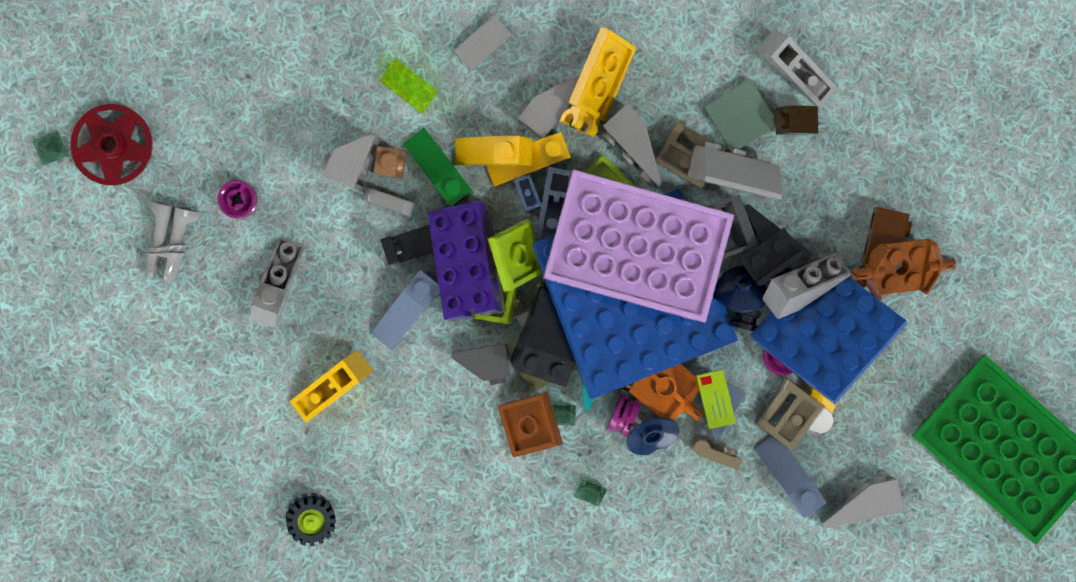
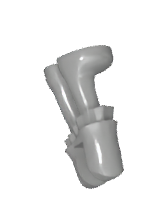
[146,200,201,282]

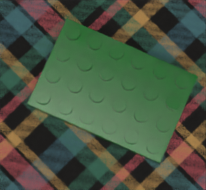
[911,354,1076,545]

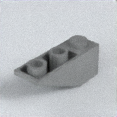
[602,104,662,187]
[250,237,305,328]
[762,253,851,319]

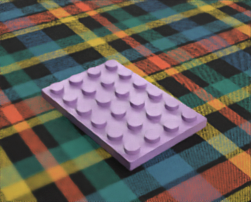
[543,170,734,323]

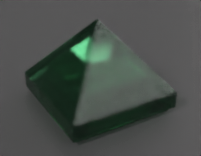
[32,131,68,166]
[551,401,576,425]
[574,479,607,506]

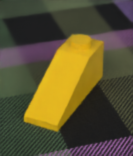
[486,132,571,187]
[455,136,532,166]
[289,350,374,423]

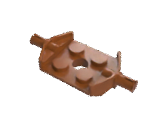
[852,239,956,300]

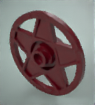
[70,104,153,186]

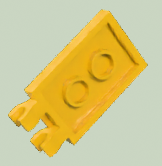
[560,27,637,138]

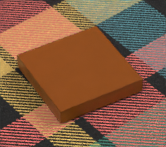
[497,392,563,458]

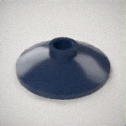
[716,266,768,313]
[626,417,679,455]

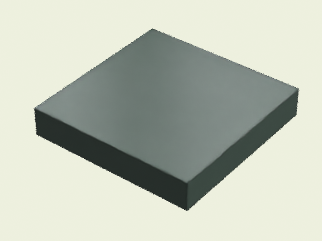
[704,79,775,150]

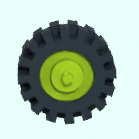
[285,493,336,546]

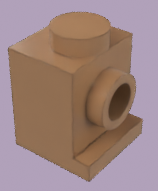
[374,146,407,179]

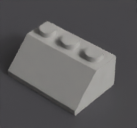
[321,134,382,192]
[687,142,783,200]

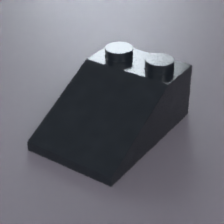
[510,286,576,387]

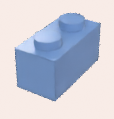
[514,174,542,212]

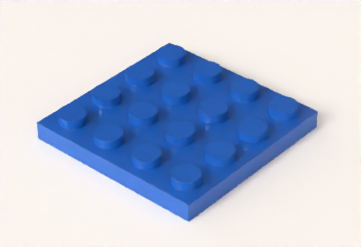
[750,256,907,405]

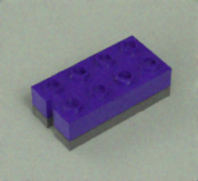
[428,201,506,322]

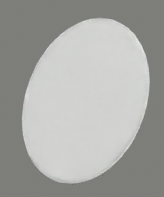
[809,409,833,433]

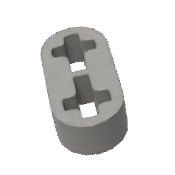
[362,187,415,217]

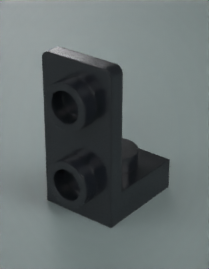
[380,225,433,266]

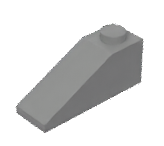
[756,29,838,108]
[517,75,580,139]
[820,474,905,529]

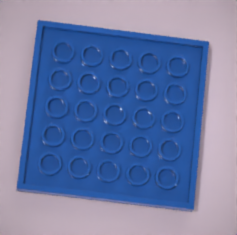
[531,188,738,399]

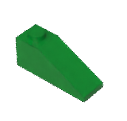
[403,128,473,207]

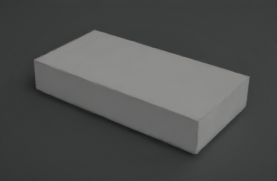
[454,15,512,72]

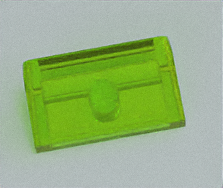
[380,58,439,114]

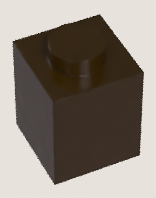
[774,105,818,135]

